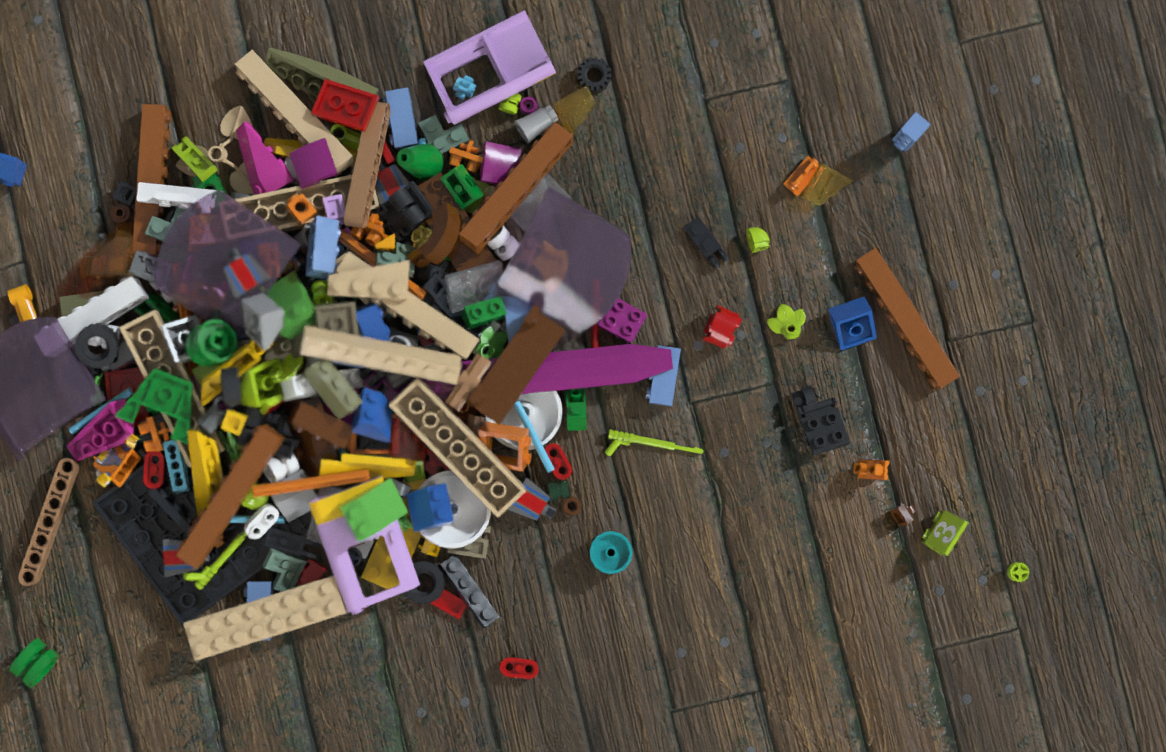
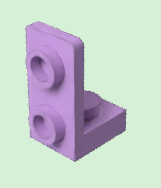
[322,194,345,228]

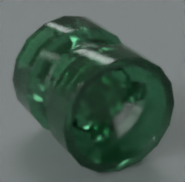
[548,479,570,501]

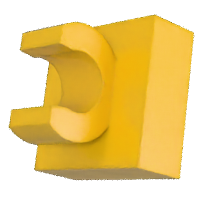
[221,409,248,435]
[418,535,441,557]

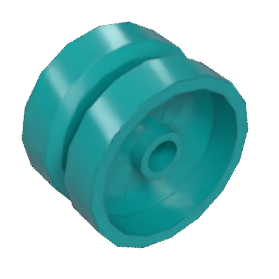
[590,531,633,574]

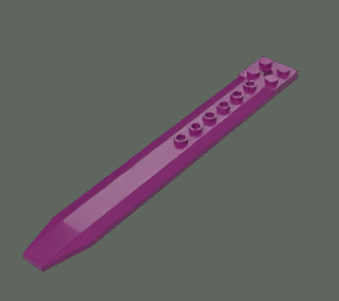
[362,344,673,403]

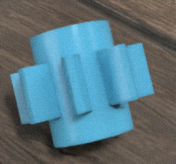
[453,75,476,100]

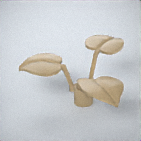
[176,106,253,194]

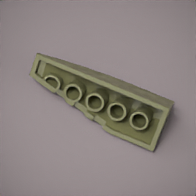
[265,48,379,102]

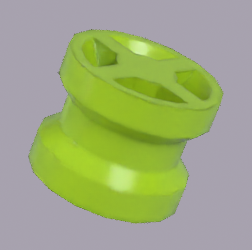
[1007,562,1029,582]

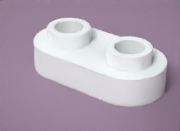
[244,504,279,539]

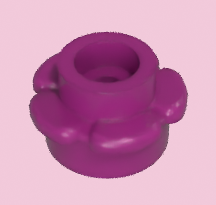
[519,97,538,115]

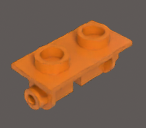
[783,156,822,197]

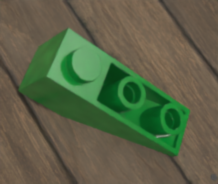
[566,388,587,431]

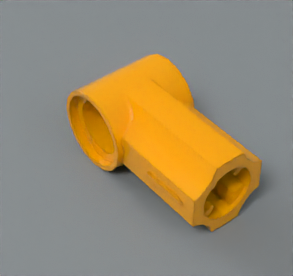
[7,284,38,325]

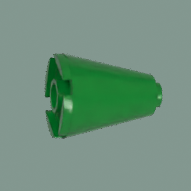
[397,143,443,181]

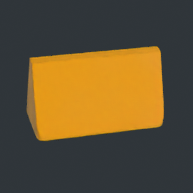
[375,234,395,254]

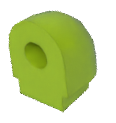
[746,227,770,253]

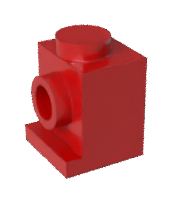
[298,558,327,585]

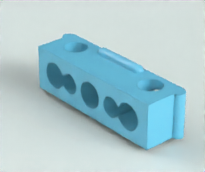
[163,439,190,494]

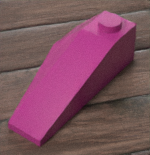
[236,121,294,195]
[66,399,134,462]

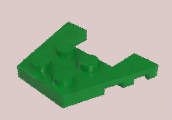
[115,369,193,445]

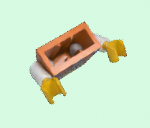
[93,434,141,488]

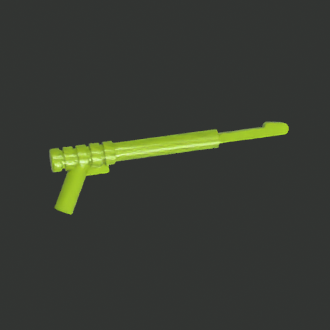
[605,429,703,456]
[183,530,247,590]

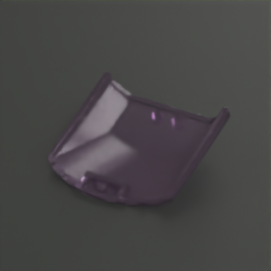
[495,187,631,334]
[155,190,302,341]
[0,317,106,461]

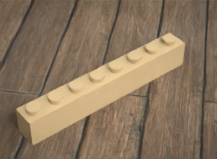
[235,50,354,177]
[300,325,461,384]

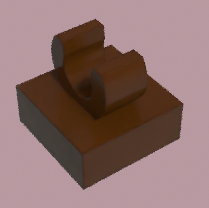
[889,504,916,527]

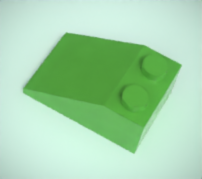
[263,270,317,340]
[338,477,408,542]

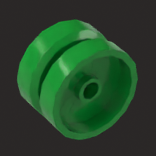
[186,320,237,367]
[9,638,59,688]

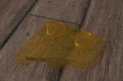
[554,87,595,135]
[802,163,853,206]

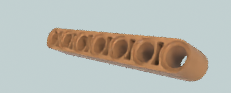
[344,102,390,228]
[18,458,79,586]

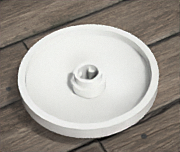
[486,391,563,450]
[419,471,491,549]

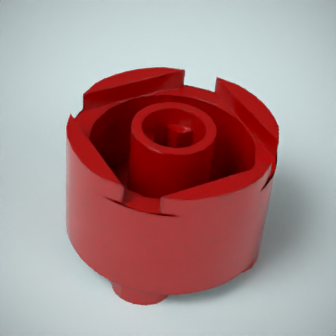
[702,305,742,349]

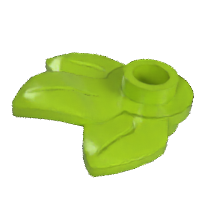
[767,304,806,340]
[269,353,303,383]

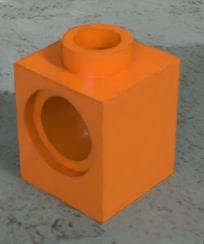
[286,193,317,227]

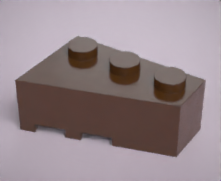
[286,399,353,449]

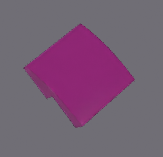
[289,138,338,189]
[480,141,521,185]

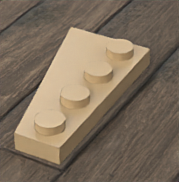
[328,261,409,300]

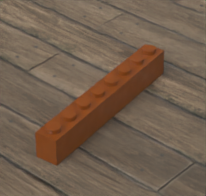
[132,104,172,259]
[459,122,573,254]
[854,248,960,390]
[176,424,285,569]

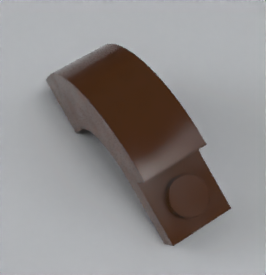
[407,202,460,268]

